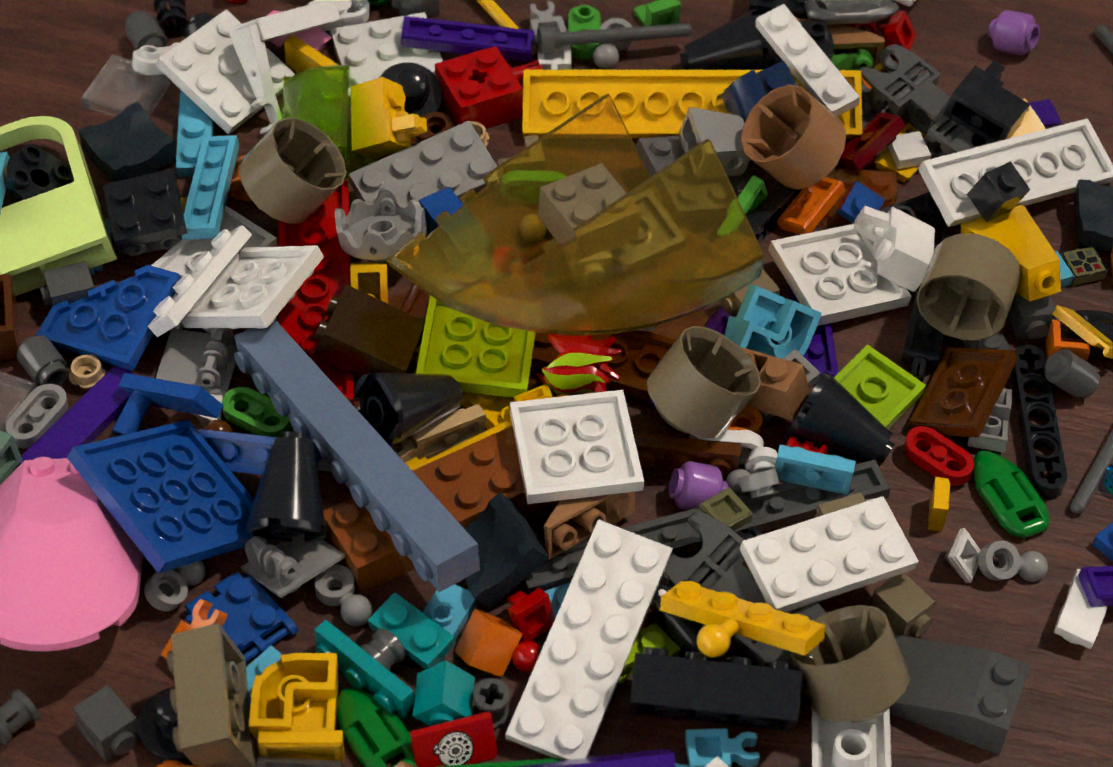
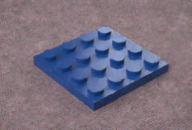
[67,420,267,573]

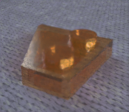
[827,168,897,225]

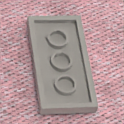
[348,121,502,207]

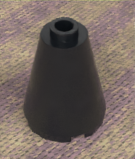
[679,9,772,70]
[786,371,895,463]
[354,372,463,447]
[246,431,326,542]

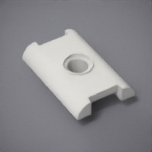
[812,707,891,767]

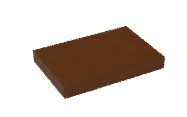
[908,347,1017,438]

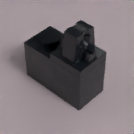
[943,61,1030,143]

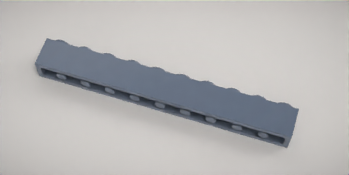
[234,320,480,592]

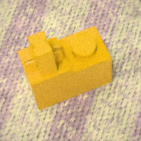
[350,77,427,160]

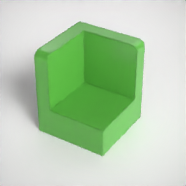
[634,0,681,26]

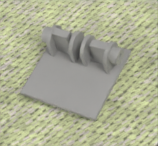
[156,328,238,396]
[241,534,346,598]

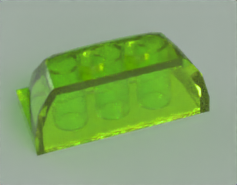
[282,65,352,186]

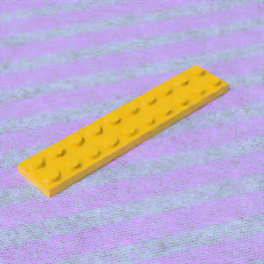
[522,70,862,139]

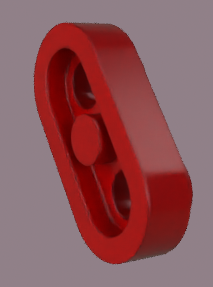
[904,426,974,486]

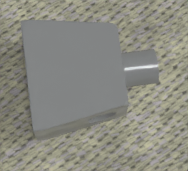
[679,107,750,178]

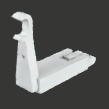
[229,0,351,135]

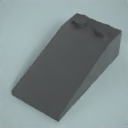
[890,634,1031,755]

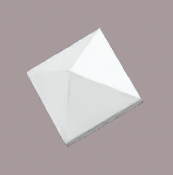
[944,528,981,583]

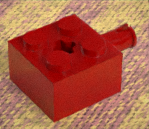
[435,46,543,129]

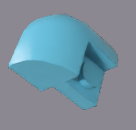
[725,284,822,359]

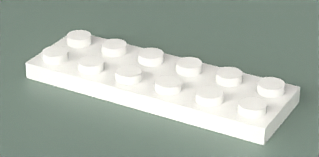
[918,118,1113,227]
[505,519,672,761]

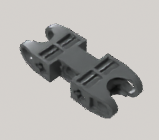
[858,44,990,158]
[663,510,826,670]

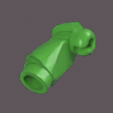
[831,49,873,70]

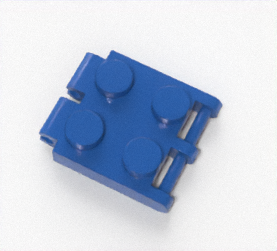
[184,572,298,662]

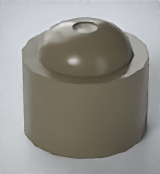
[239,118,346,224]
[916,234,1022,341]
[646,326,761,438]
[791,605,910,723]

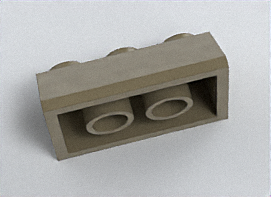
[167,623,256,767]

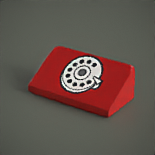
[410,712,497,767]

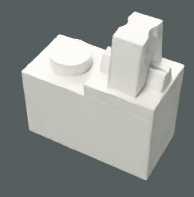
[854,206,935,292]

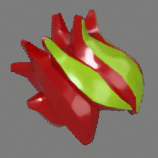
[536,327,622,395]

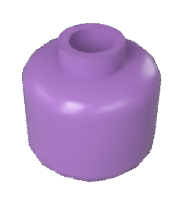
[988,10,1040,55]
[669,461,728,511]

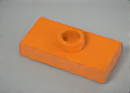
[777,177,845,235]

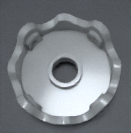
[335,186,427,263]

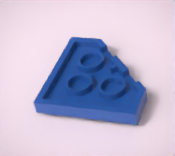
[35,265,181,371]

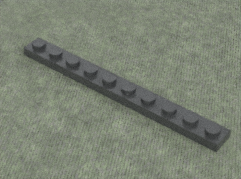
[523,460,890,595]

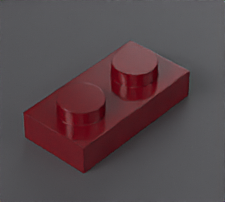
[838,112,906,171]

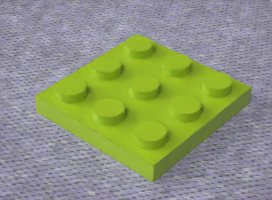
[416,294,539,398]

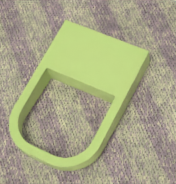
[0,116,117,296]

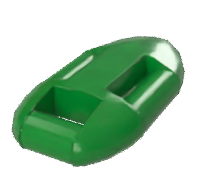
[973,451,1050,539]
[336,688,417,767]

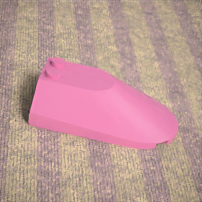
[0,457,143,651]

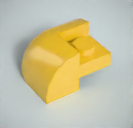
[249,653,338,740]

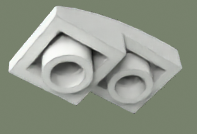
[1053,568,1108,649]

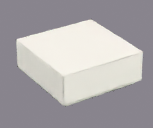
[887,131,931,169]

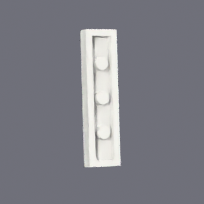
[755,4,860,117]
[147,224,252,337]

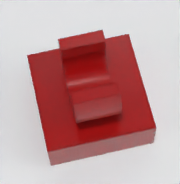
[879,10,917,51]
[507,588,555,642]

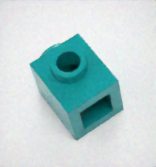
[413,660,475,726]

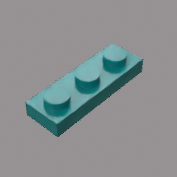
[314,620,414,722]

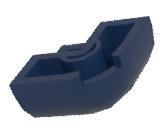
[722,61,801,123]

